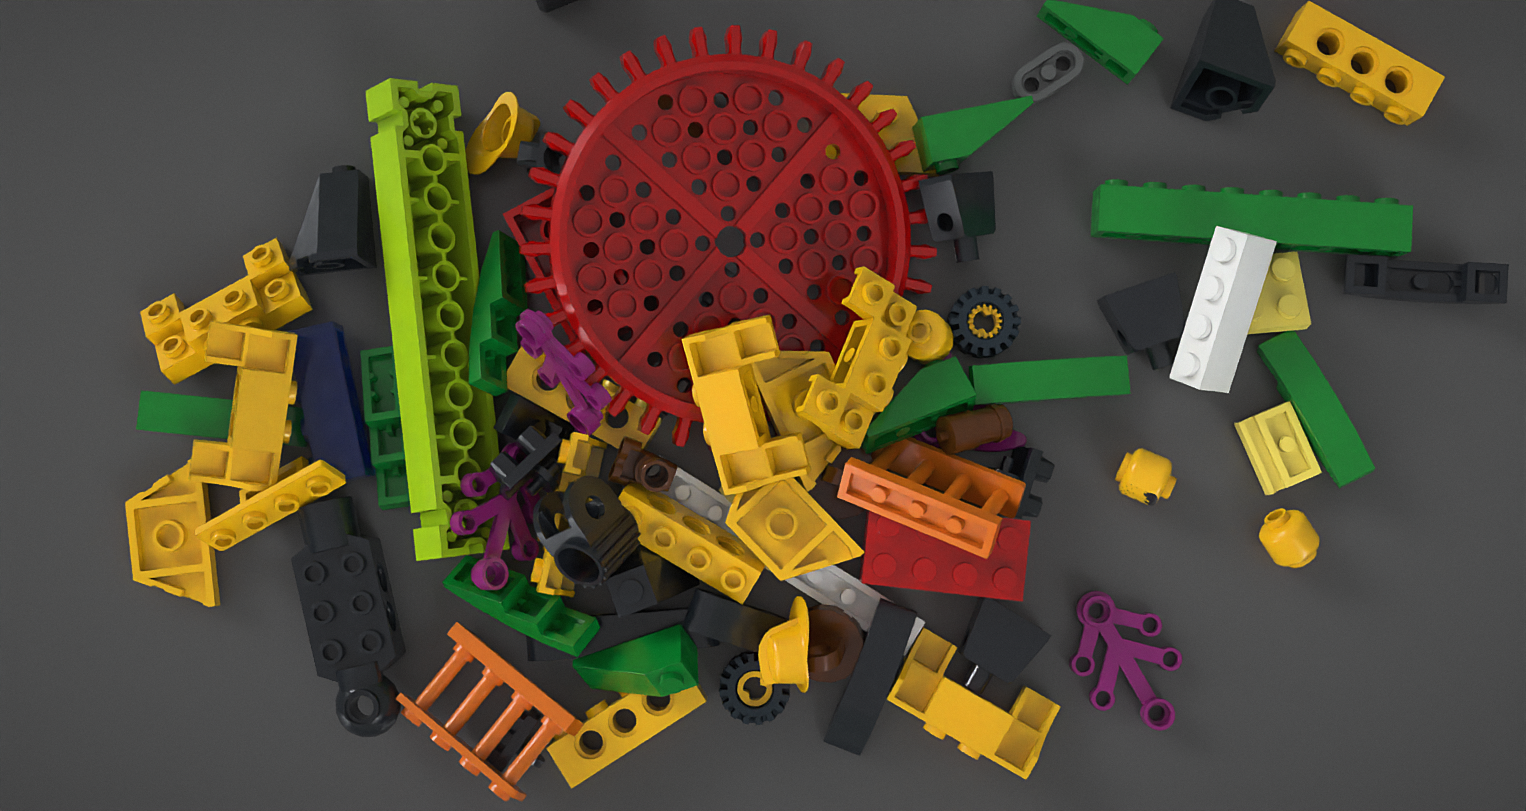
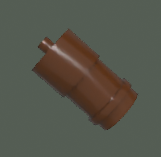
[936,404,1013,455]

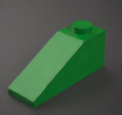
[1037,0,1164,85]
[912,96,1034,175]
[863,356,977,454]
[572,624,699,697]

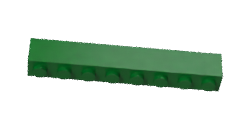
[1090,179,1413,258]

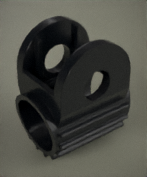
[533,476,641,589]

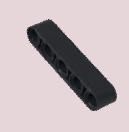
[526,607,720,662]

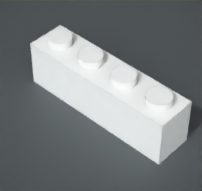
[1169,226,1277,393]

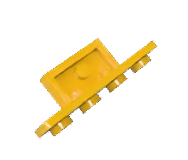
[195,456,346,551]

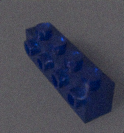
[287,321,375,482]

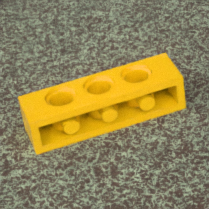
[1274,1,1445,126]
[507,345,663,450]
[618,483,765,605]
[546,684,708,789]

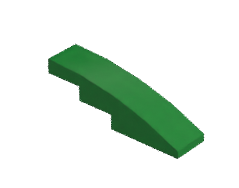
[469,230,528,397]
[1257,330,1375,489]
[360,346,410,510]
[968,355,1131,405]
[136,390,312,447]
[442,555,600,657]

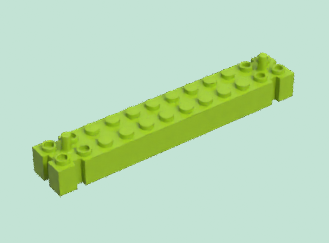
[365,78,510,561]

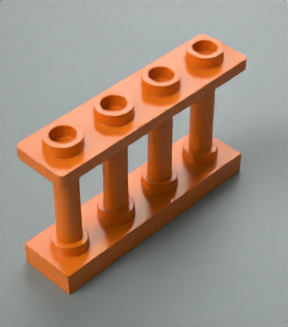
[837,437,1026,559]
[395,622,584,802]

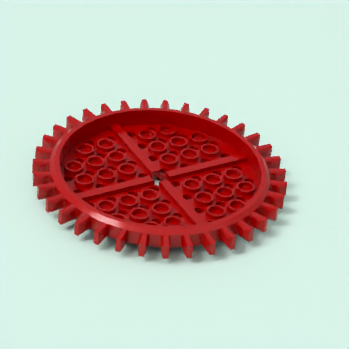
[519,25,937,451]

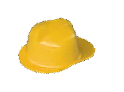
[465,92,540,175]
[758,596,809,693]

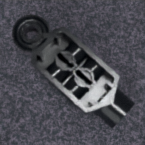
[291,496,406,737]

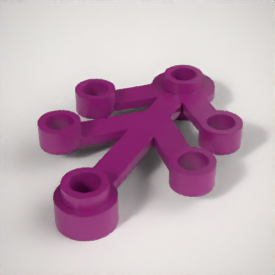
[515,309,612,436]
[450,442,540,590]
[1069,591,1182,731]

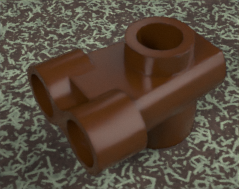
[608,436,677,492]

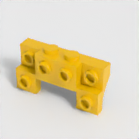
[140,237,313,385]
[796,266,917,449]
[681,315,811,495]
[188,321,298,492]
[531,432,608,597]
[886,627,1061,780]

